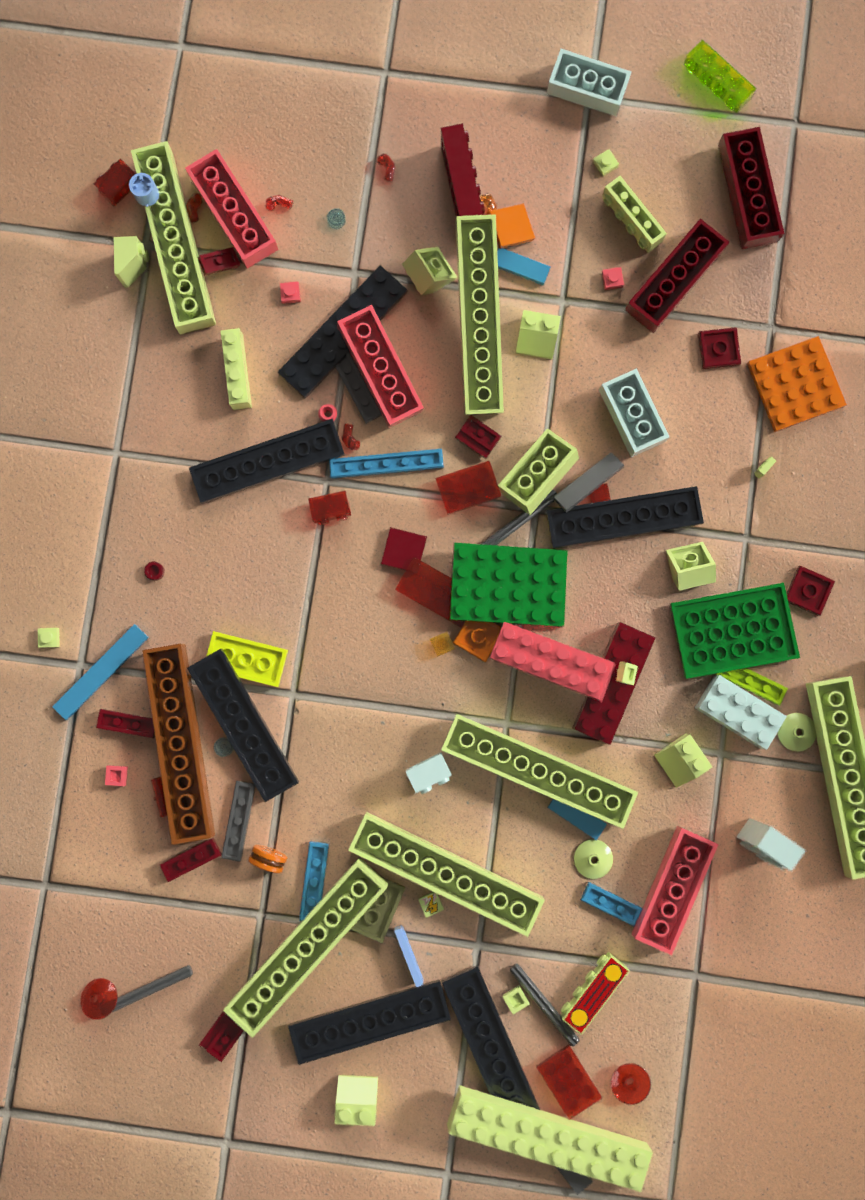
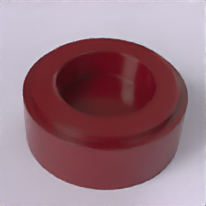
[144,561,165,581]

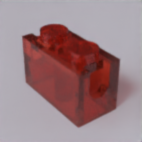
[94,158,136,206]
[308,491,352,525]

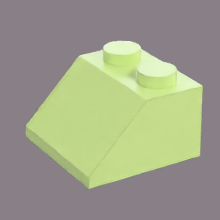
[114,236,149,288]
[402,247,457,295]
[516,310,561,359]
[666,542,716,591]
[654,734,712,788]
[335,1075,378,1126]

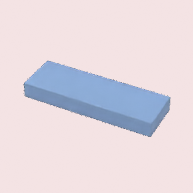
[394,925,424,987]

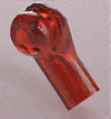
[377,153,395,182]
[186,193,202,222]
[265,195,294,211]
[342,424,360,450]

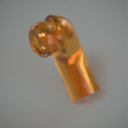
[480,193,497,215]

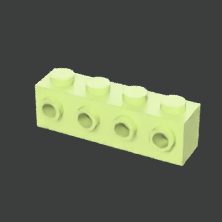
[602,176,667,253]

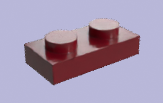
[198,247,240,276]

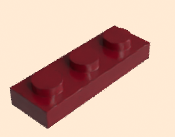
[96,709,155,738]
[160,837,222,882]

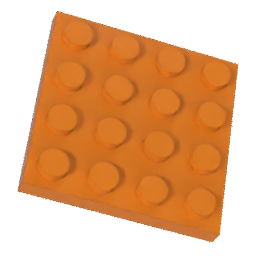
[747,336,847,432]

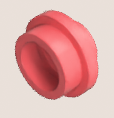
[318,404,337,422]

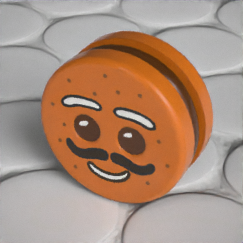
[248,845,287,873]

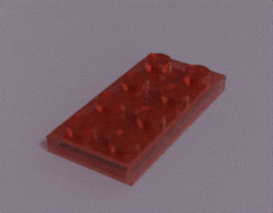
[395,557,465,628]

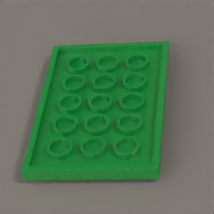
[449,542,568,627]
[670,583,800,679]

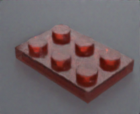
[435,460,502,515]
[536,1044,602,1120]

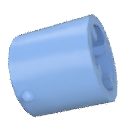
[129,173,159,207]

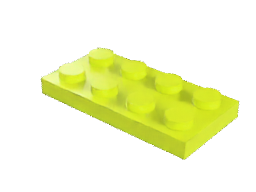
[206,631,288,687]

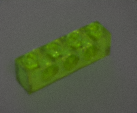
[683,39,757,113]

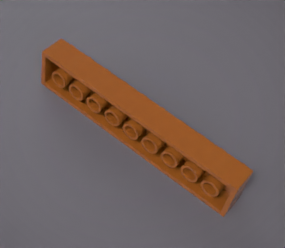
[142,643,215,845]

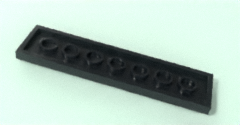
[278,265,408,399]
[189,419,345,504]
[546,486,704,549]
[187,648,300,802]
[442,965,540,1110]
[288,979,451,1065]

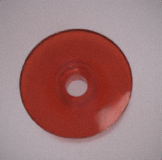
[80,978,118,1020]
[611,1063,651,1105]

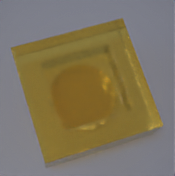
[430,632,455,657]

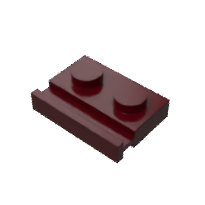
[455,415,502,459]
[199,1011,244,1062]

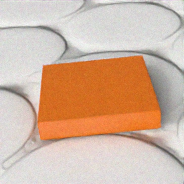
[488,203,535,249]
[453,621,502,663]

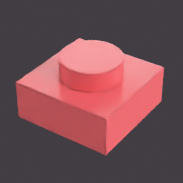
[602,267,624,290]
[280,282,301,304]
[105,765,128,786]

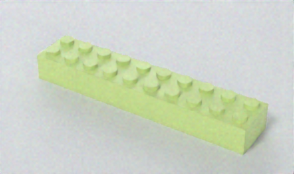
[131,141,216,334]
[455,215,504,415]
[806,676,865,880]
[441,714,638,829]
[348,812,545,937]
[223,857,388,1038]
[447,1085,653,1192]

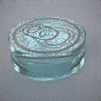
[327,208,346,229]
[214,737,234,757]

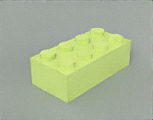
[498,428,579,515]

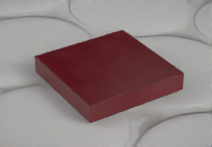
[698,327,742,369]
[381,527,427,574]
[786,566,835,616]

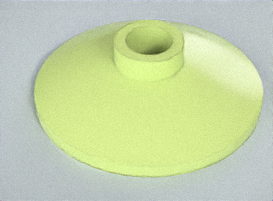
[777,713,816,752]
[574,839,613,879]

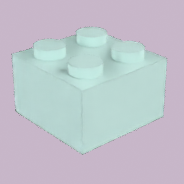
[405,752,452,794]

